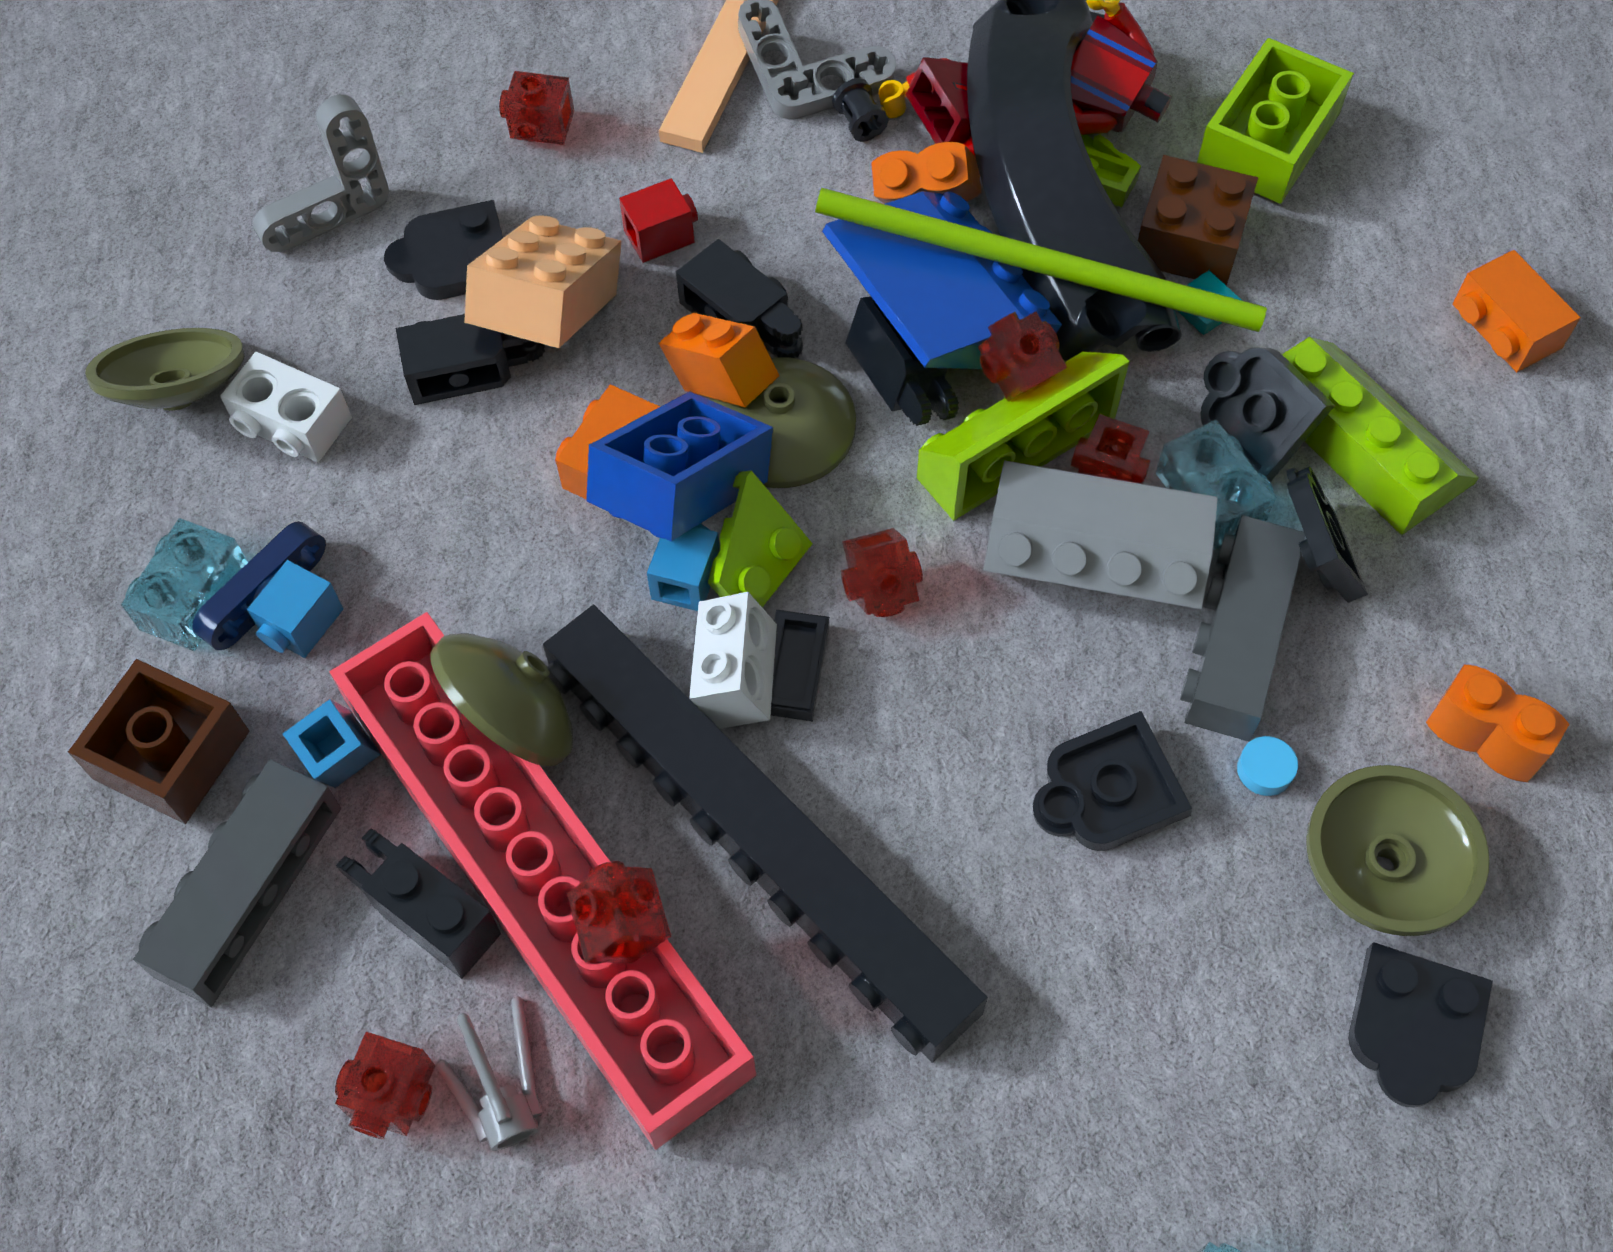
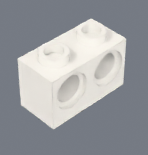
[220,352,352,463]
[689,592,777,729]

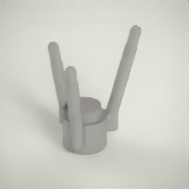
[437,996,544,1151]

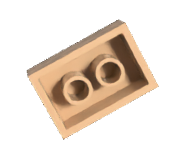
[464,215,622,348]

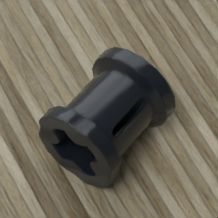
[832,78,889,142]

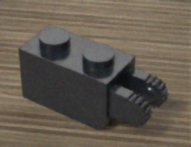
[676,239,803,358]
[845,296,959,426]
[395,313,545,405]
[336,828,501,979]

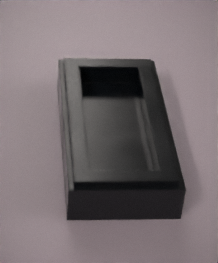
[770,609,830,722]

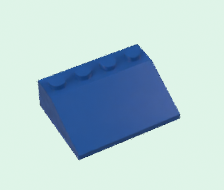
[822,191,1062,370]

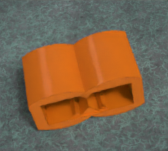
[871,142,981,204]
[1426,664,1569,782]

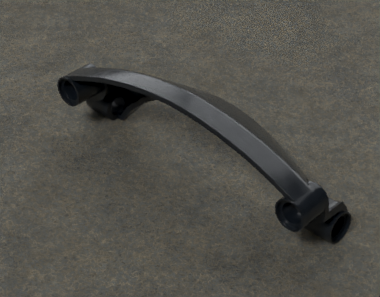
[967,0,1182,362]

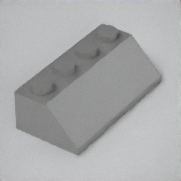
[983,460,1218,609]

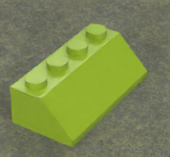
[1282,336,1479,535]
[917,351,1130,521]

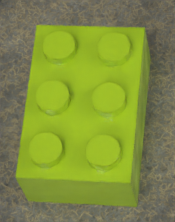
[1197,38,1354,204]

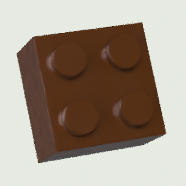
[1138,155,1258,286]
[68,659,250,825]

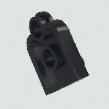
[384,200,503,300]
[1200,348,1336,485]
[1286,466,1368,603]
[1033,711,1192,851]
[1348,942,1493,1108]

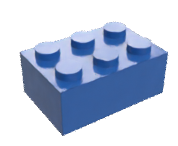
[587,391,773,542]

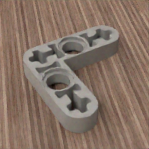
[738,0,896,119]
[252,94,389,252]

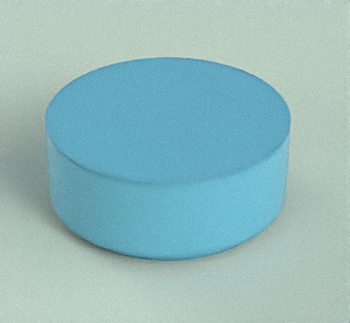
[1237,736,1298,796]

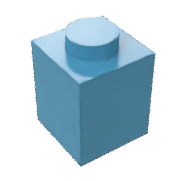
[647,524,720,611]
[247,560,344,658]
[283,699,381,788]

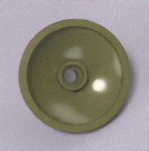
[85,328,245,411]
[709,357,856,488]
[430,633,573,766]
[1306,765,1490,936]

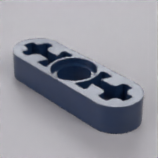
[192,521,326,650]

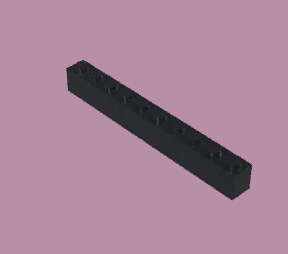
[543,604,988,1063]

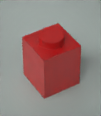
[619,178,698,263]

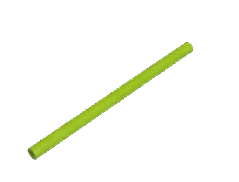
[815,188,1267,332]

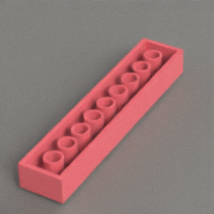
[329,612,756,1150]

